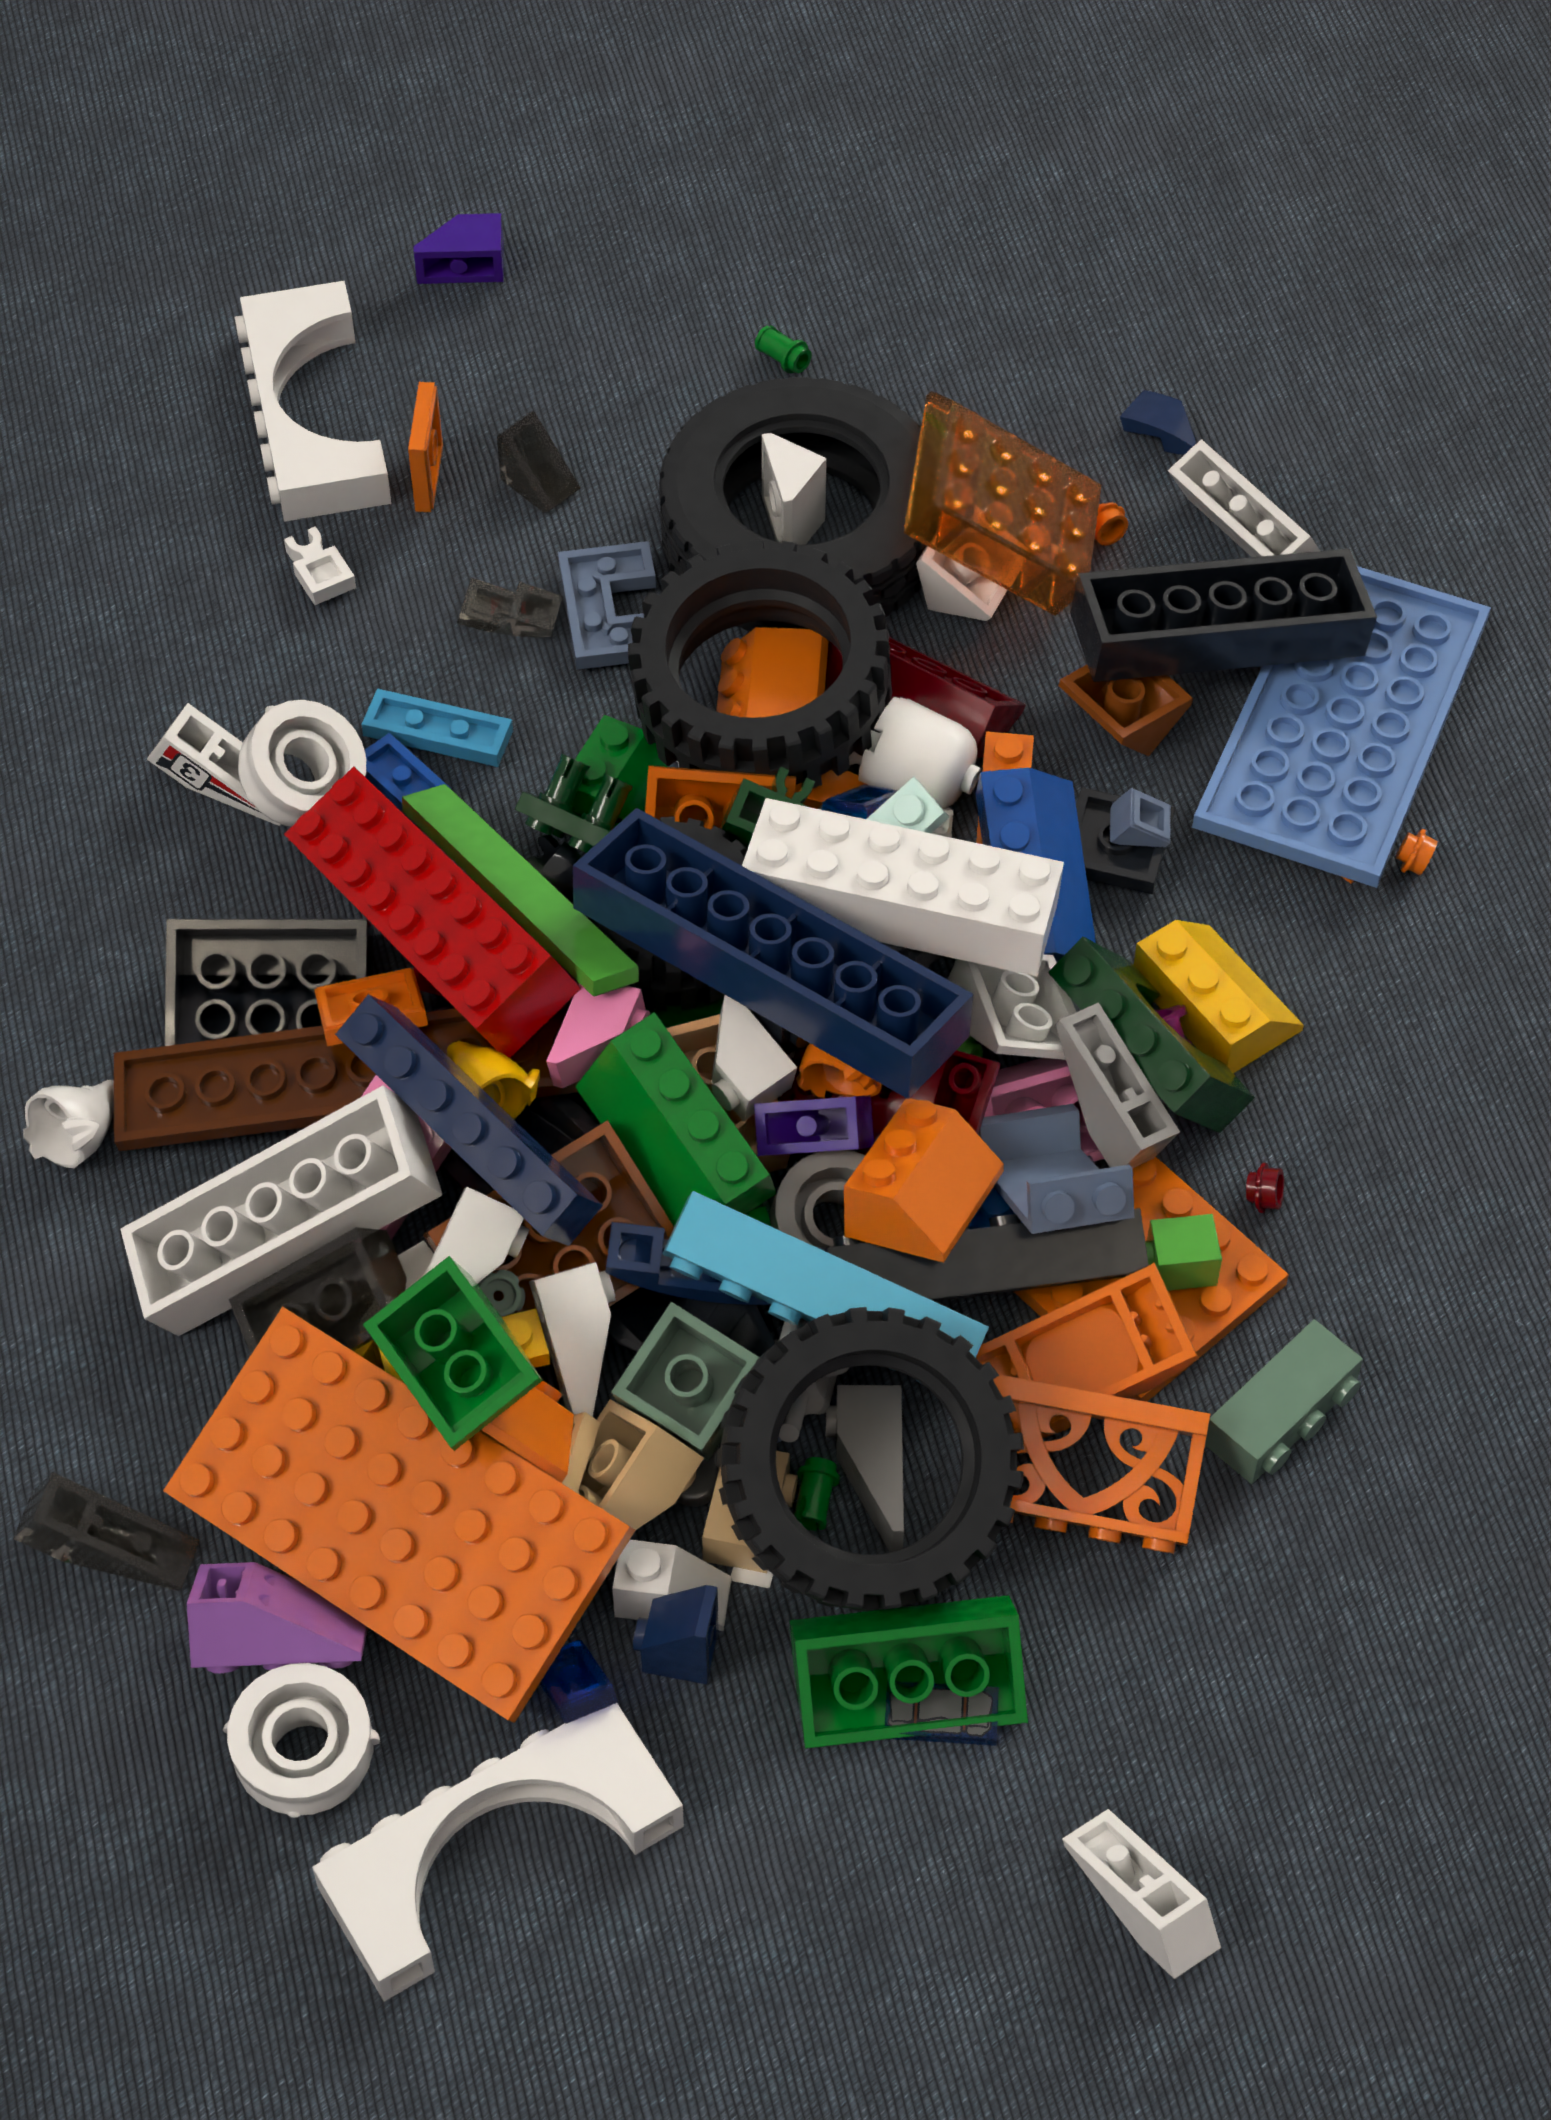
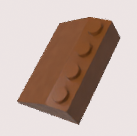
[423,1120,674,1344]

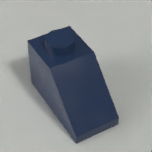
[633,1585,719,1685]

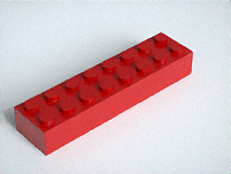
[284,766,581,1058]

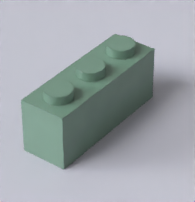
[1205,1319,1363,1484]

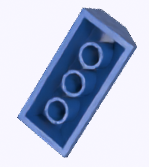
[976,767,1096,963]

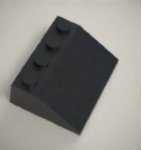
[165,919,373,1046]

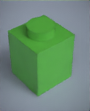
[1145,1214,1222,1291]

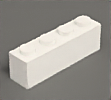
[1168,439,1320,557]

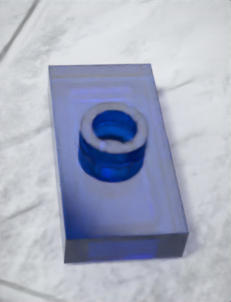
[539,1640,618,1724]

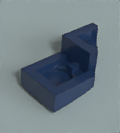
[1120,390,1197,455]

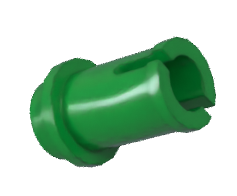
[755,325,812,374]
[794,1457,840,1531]

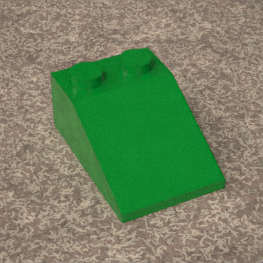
[363,1256,543,1451]

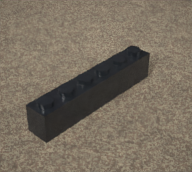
[824,1208,1149,1302]

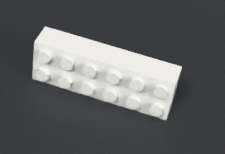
[742,798,1064,977]
[120,1085,443,1336]

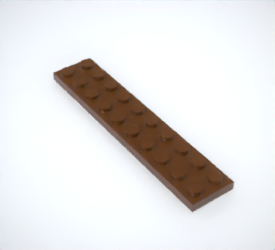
[114,996,579,1151]

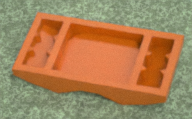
[976,1263,1199,1442]

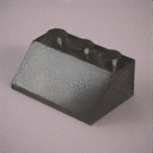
[228,1227,407,1354]

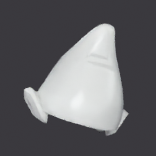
[23,1080,114,1169]

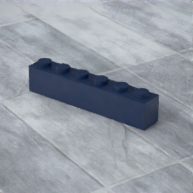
[335,994,603,1246]

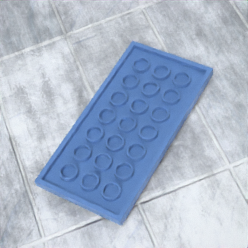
[1192,566,1491,888]

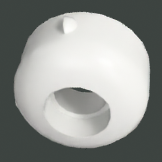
[238,700,366,827]
[223,1663,380,1818]

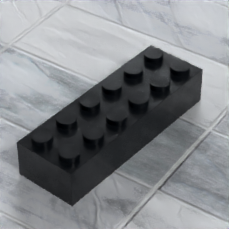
[1070,549,1377,682]

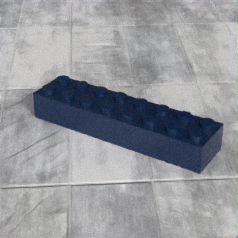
[573,808,974,1099]

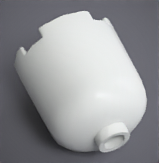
[858,697,981,809]

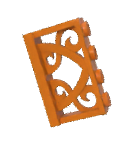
[993,1374,1210,1554]

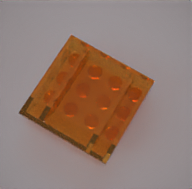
[904,391,1101,616]

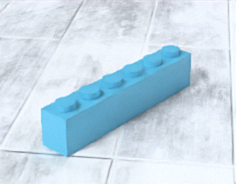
[662,1191,989,1384]

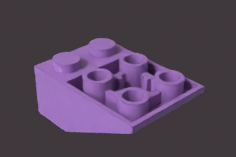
[187,1562,368,1673]

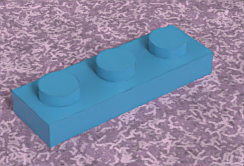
[362,689,513,767]

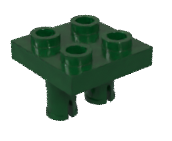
[515,754,634,853]

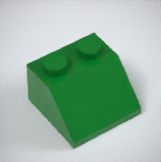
[571,715,668,826]

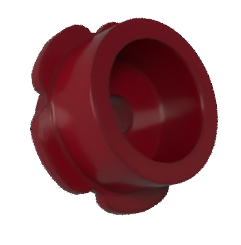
[1246,1162,1284,1213]

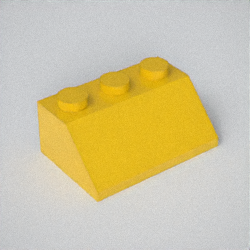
[1134,920,1304,1073]

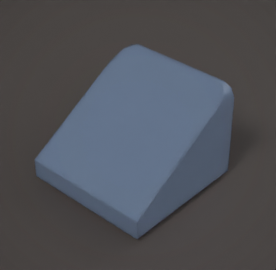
[1110,788,1171,847]

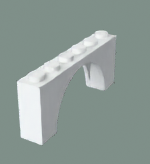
[234,281,391,522]
[312,1696,684,2002]

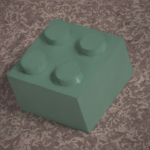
[611,1302,760,1462]

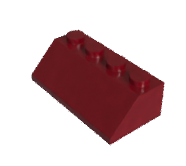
[825,637,1026,758]

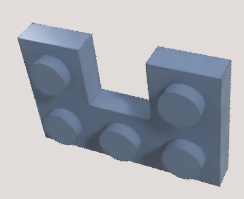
[558,541,656,670]

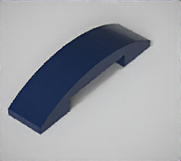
[606,1222,824,1305]

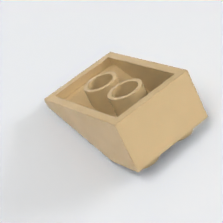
[578,1399,704,1530]

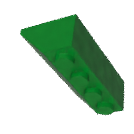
[575,1012,777,1227]
[789,1595,1028,1749]

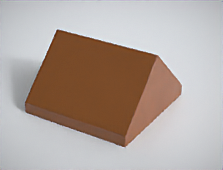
[1058,665,1193,757]

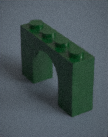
[1048,936,1255,1133]

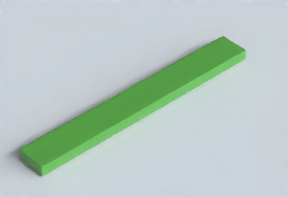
[402,784,639,997]

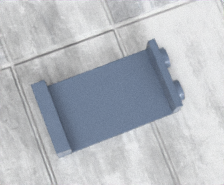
[978,1104,1134,1234]

